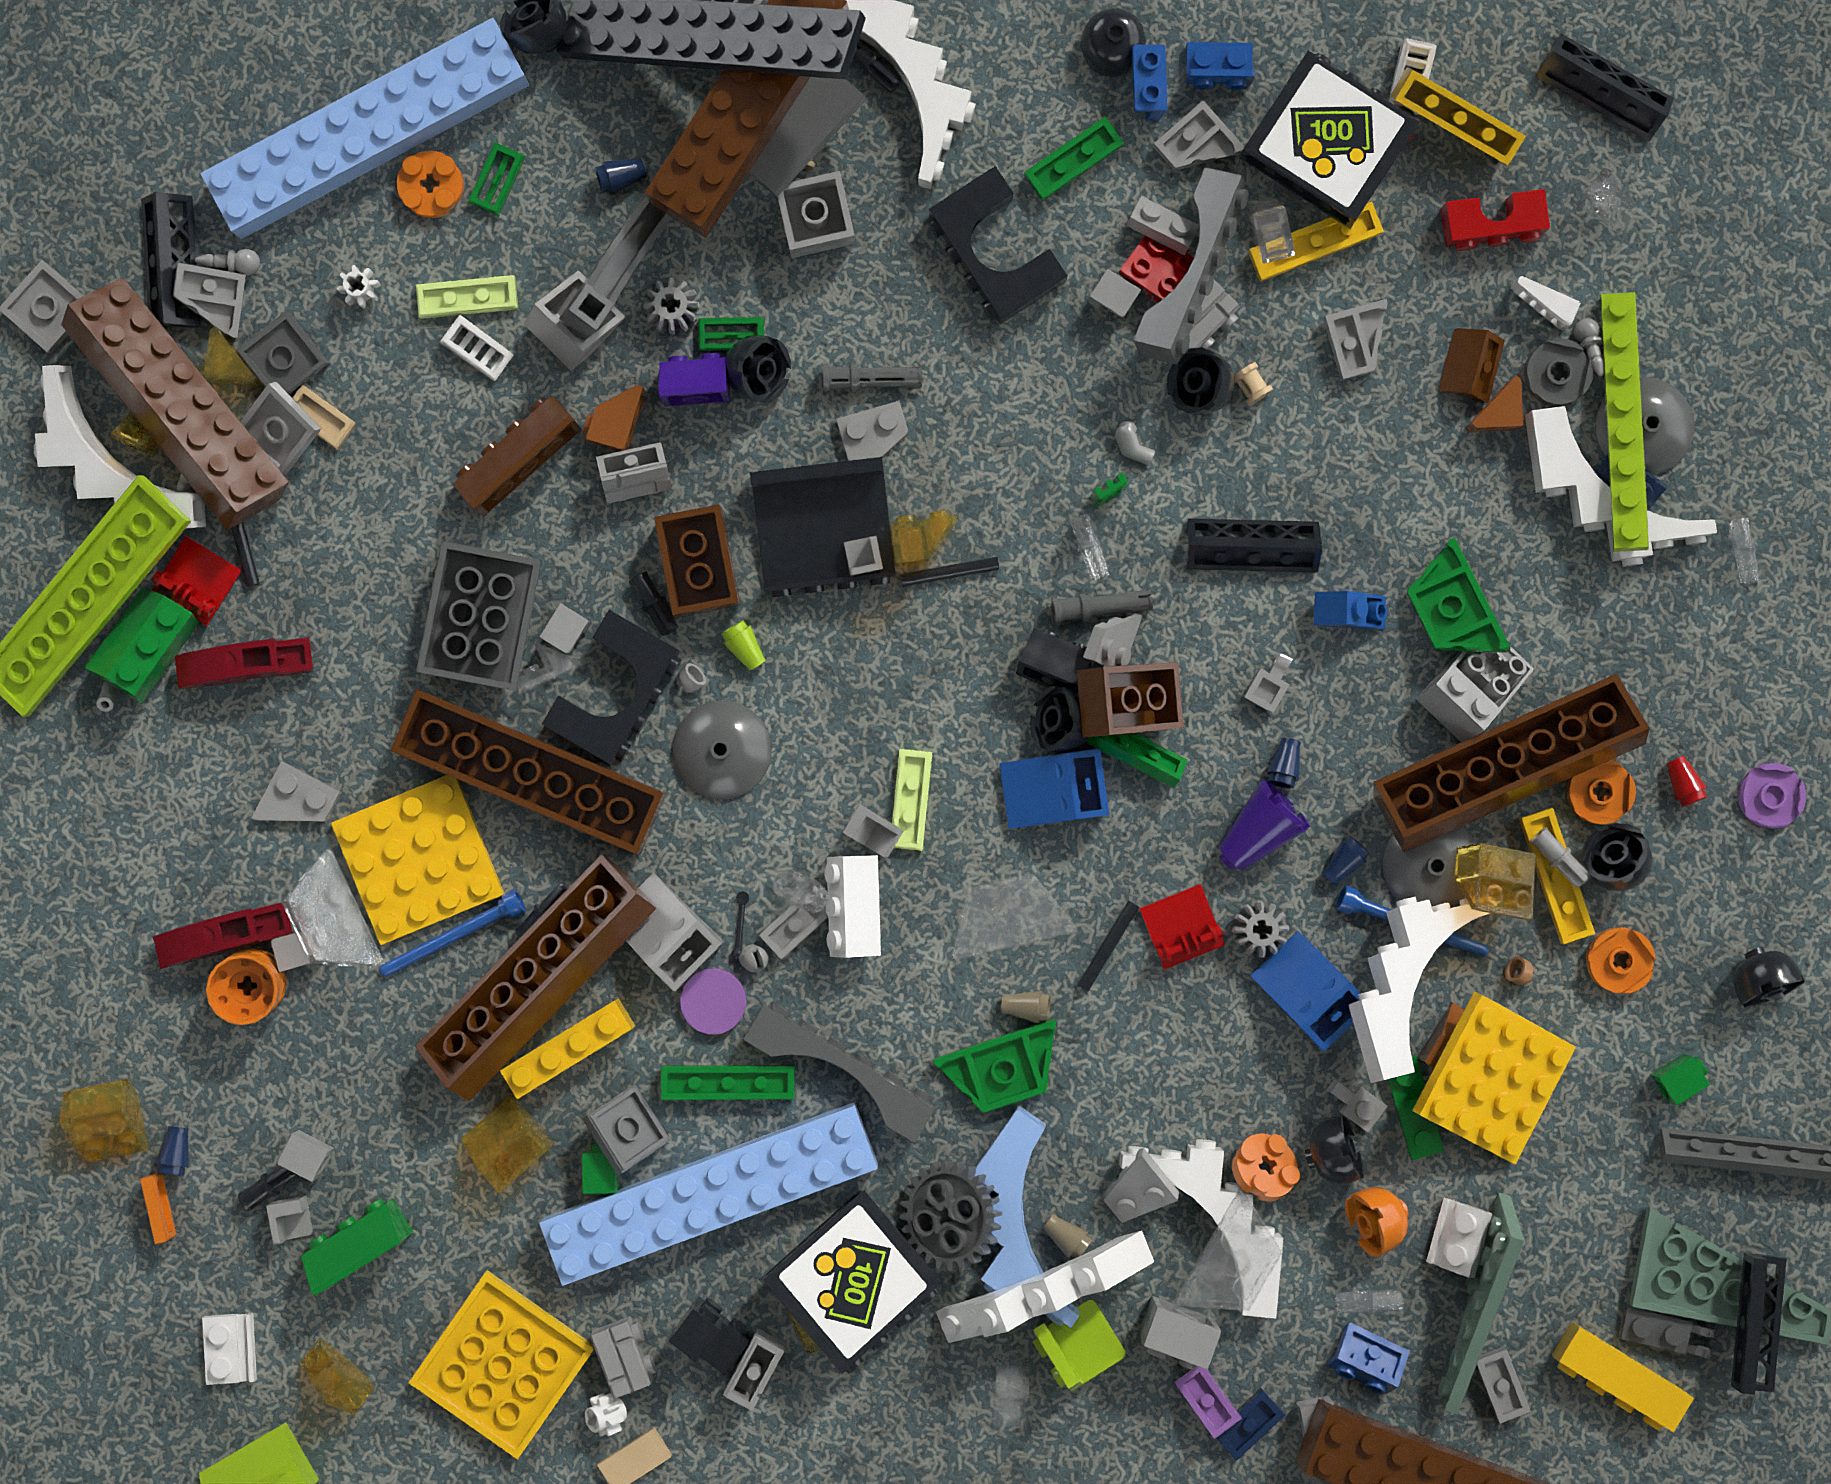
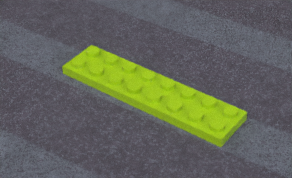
[0,475,191,717]

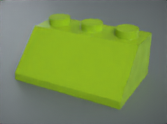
[199,1422,319,1484]

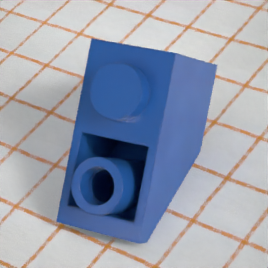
[1314,591,1387,629]

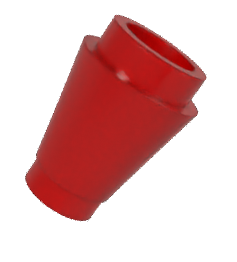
[1666,756,1708,807]

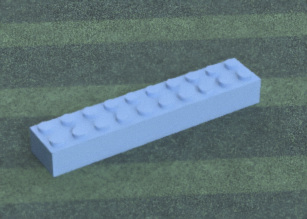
[200,17,530,239]
[539,1102,878,1286]

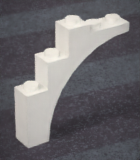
[846,0,976,189]
[34,365,206,528]
[1525,406,1717,567]
[1349,895,1496,1083]
[1119,1139,1283,1319]
[936,1231,1154,1343]

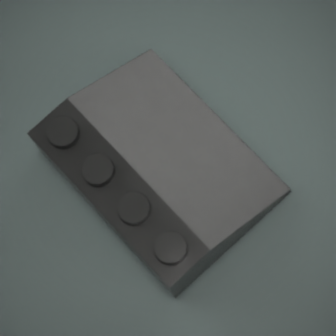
[747,77,867,197]
[416,541,542,691]

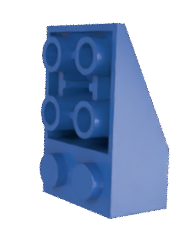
[999,749,1109,829]
[1250,931,1361,1052]

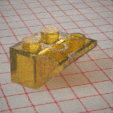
[890,510,958,570]
[1455,843,1536,920]
[59,1078,149,1163]
[461,1094,555,1194]

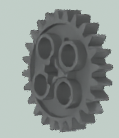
[899,1160,1002,1271]

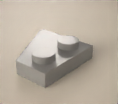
[1153,101,1244,171]
[172,263,246,338]
[1323,299,1388,381]
[836,401,909,461]
[1083,612,1142,667]
[251,761,342,821]
[1104,1148,1179,1223]

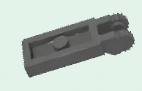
[1618,1305,1718,1358]

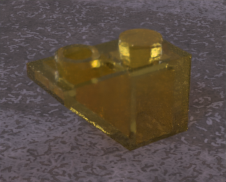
[299,1338,374,1414]

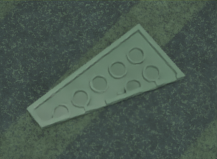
[1438,1193,1524,1414]
[1629,1207,1831,1345]

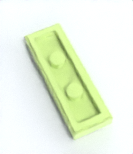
[416,275,518,319]
[892,749,932,851]

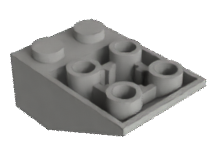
[1416,646,1534,743]
[626,872,724,992]

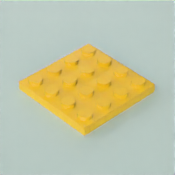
[331,775,505,945]
[1412,991,1576,1165]
[408,1270,595,1460]

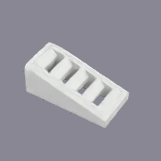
[1388,38,1437,115]
[1511,276,1581,331]
[439,315,514,382]

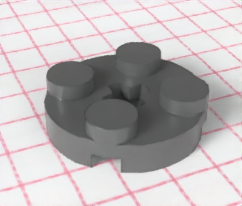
[1524,339,1593,406]

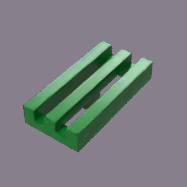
[468,142,526,217]
[698,317,765,352]
[1089,472,1129,507]

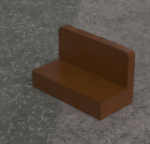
[1439,328,1505,403]

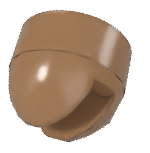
[1505,956,1535,985]

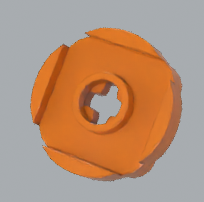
[397,151,464,218]
[1566,760,1636,824]
[1585,927,1655,993]
[1232,1133,1300,1202]

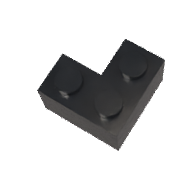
[669,1297,751,1376]

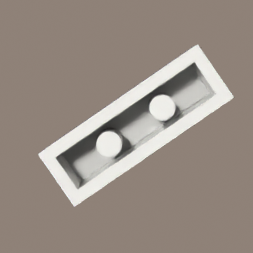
[825,855,881,958]

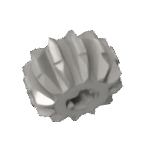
[643,277,700,335]
[1232,901,1289,958]

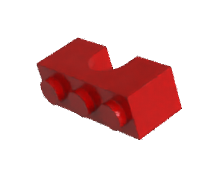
[1440,189,1550,251]

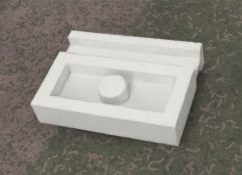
[1426,1198,1493,1278]
[202,1313,257,1385]

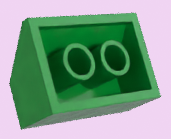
[84,587,199,704]
[301,1198,413,1296]

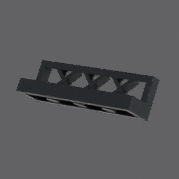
[1536,33,1674,142]
[141,192,201,329]
[1186,518,1323,573]
[1731,1253,1787,1395]

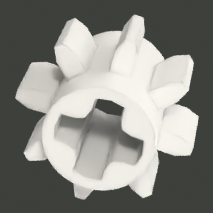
[337,265,381,309]
[585,1393,627,1436]

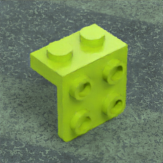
[1032,1300,1126,1392]

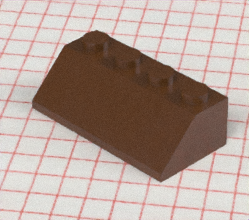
[453,395,582,517]

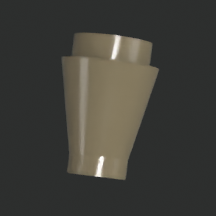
[1001,990,1051,1023]
[1042,1214,1093,1259]

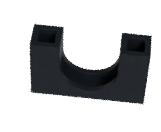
[927,166,1068,325]
[542,610,682,765]

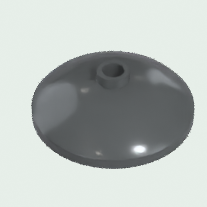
[1595,377,1694,475]
[673,701,772,799]
[1382,826,1482,908]

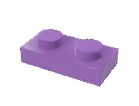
[1174,1366,1243,1439]

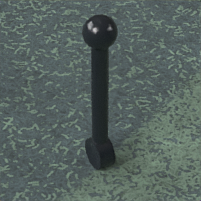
[731,891,749,961]

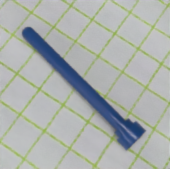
[1336,885,1489,957]
[379,889,527,977]

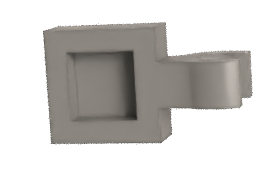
[1243,653,1293,713]
[1327,1079,1388,1133]

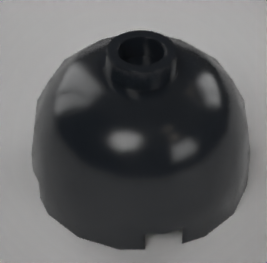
[499,0,568,54]
[1080,8,1146,77]
[725,335,791,403]
[1167,347,1235,415]
[1030,686,1089,753]
[1582,823,1653,891]
[1733,947,1805,1007]
[1305,1115,1364,1184]

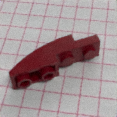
[175,637,314,689]
[153,902,293,969]

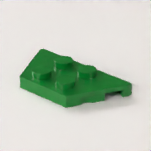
[1407,537,1510,653]
[933,1018,1056,1113]

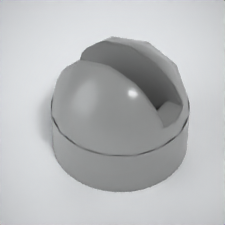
[676,663,706,693]
[739,944,768,972]

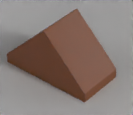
[1465,375,1523,432]

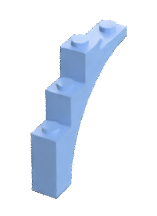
[975,1106,1079,1327]

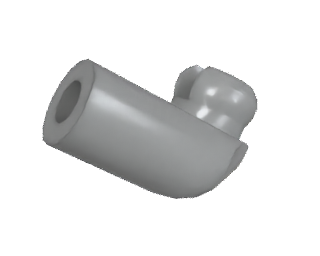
[1115,421,1155,466]
[96,681,119,712]

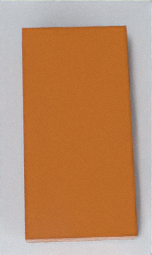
[140,1173,176,1244]

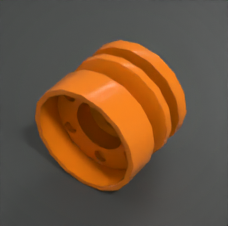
[206,947,287,1025]

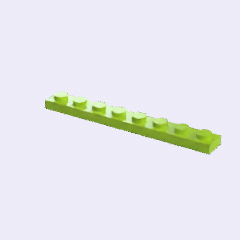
[1601,292,1649,552]

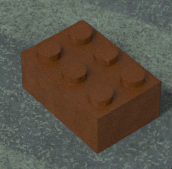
[654,504,741,618]
[1077,662,1184,737]

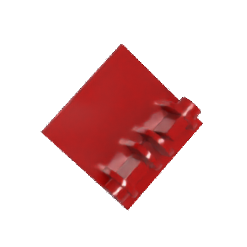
[1119,236,1194,303]
[151,536,242,626]
[1139,884,1225,970]

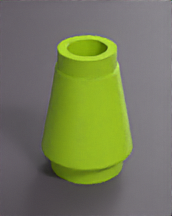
[721,620,766,671]

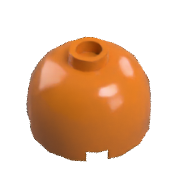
[1345,1187,1409,1257]

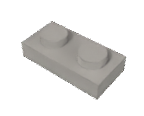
[1126,196,1200,255]
[759,890,828,960]
[1476,1346,1531,1424]

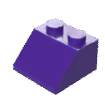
[659,353,731,407]

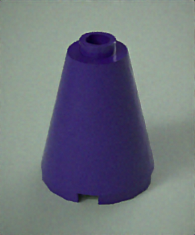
[1219,779,1311,871]

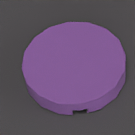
[1738,763,1806,829]
[680,968,747,1035]

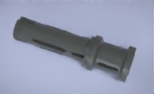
[823,363,922,393]
[1051,589,1153,626]

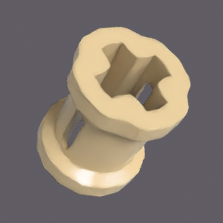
[1234,362,1274,406]

